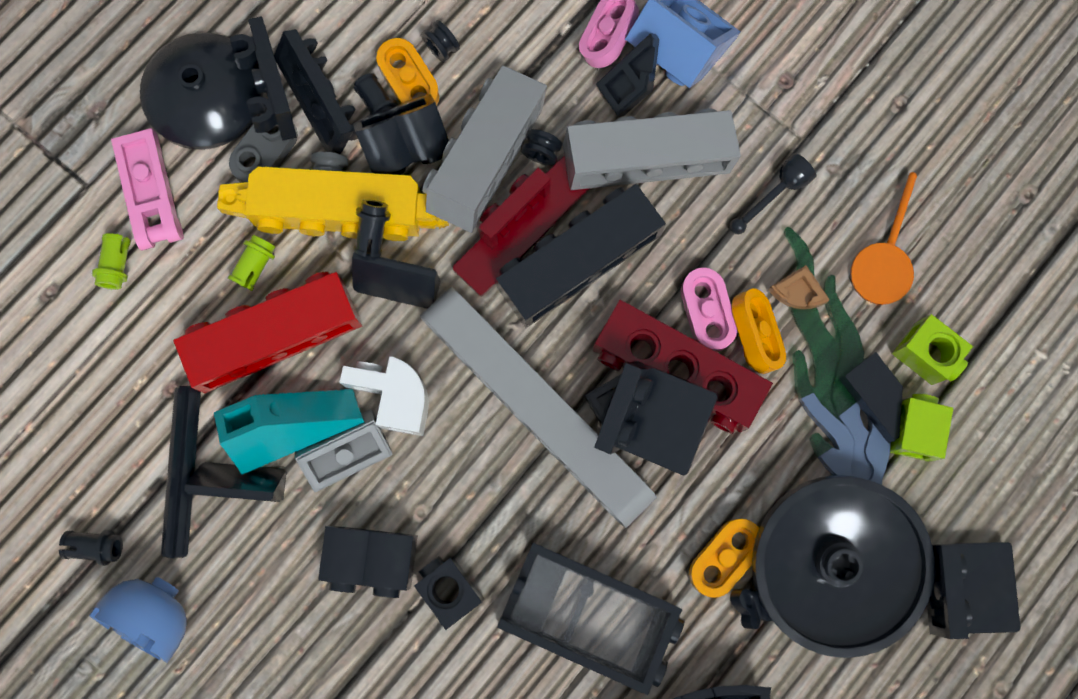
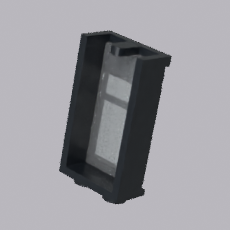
[497,542,685,695]

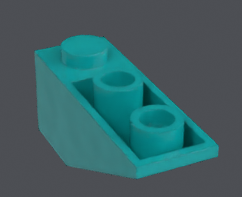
[214,389,364,474]

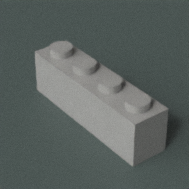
[422,65,547,233]
[563,108,741,190]

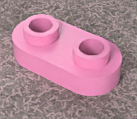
[579,0,639,68]
[681,268,737,352]

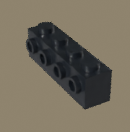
[496,184,666,328]

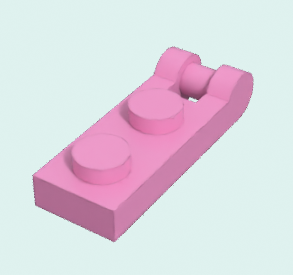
[111,128,184,251]

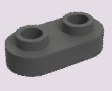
[229,114,298,183]

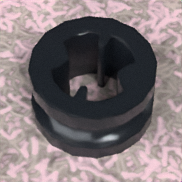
[421,20,460,63]
[521,129,563,166]

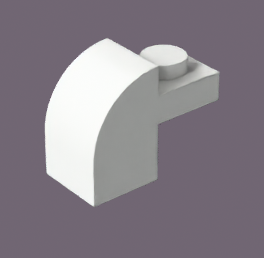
[340,356,429,436]

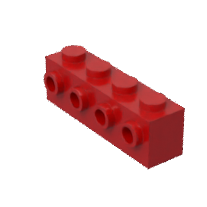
[173,271,363,393]

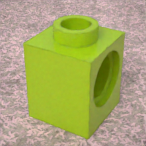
[891,314,973,385]
[890,393,953,462]

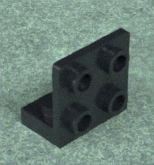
[594,361,718,476]
[927,542,1021,639]

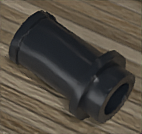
[353,73,399,115]
[354,200,391,258]
[59,530,123,566]

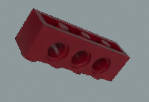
[593,300,773,434]

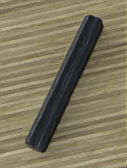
[161,386,201,558]

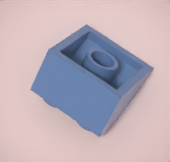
[625,0,741,88]

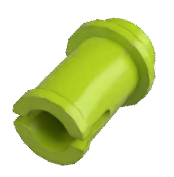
[92,233,131,290]
[228,235,275,291]

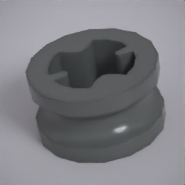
[310,151,348,172]

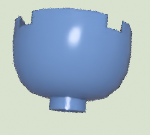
[89,577,187,663]

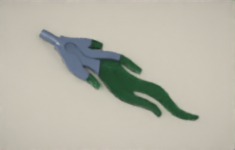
[783,227,891,485]

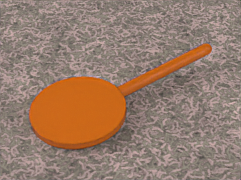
[850,172,917,305]

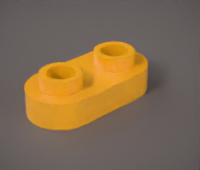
[376,38,440,106]
[732,288,786,374]
[689,519,759,598]

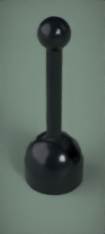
[730,153,817,235]

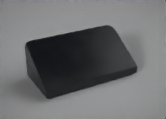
[352,252,441,309]
[184,462,287,502]

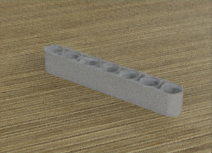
[420,287,657,528]

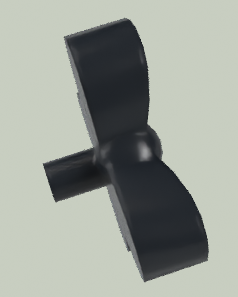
[730,581,772,629]

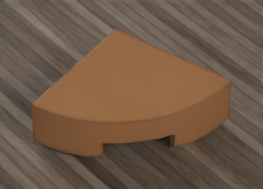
[768,265,830,309]

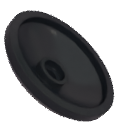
[140,33,263,150]

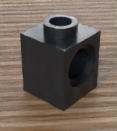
[414,556,484,630]

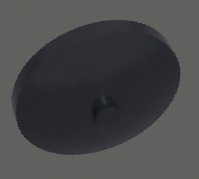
[752,475,935,658]

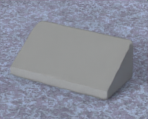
[295,409,393,492]

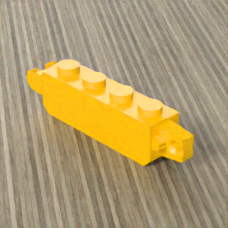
[217,166,449,241]

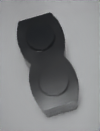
[353,94,449,175]
[318,526,418,598]

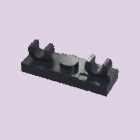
[229,16,297,141]
[274,29,358,154]

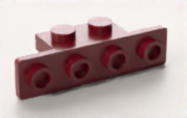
[453,156,590,297]

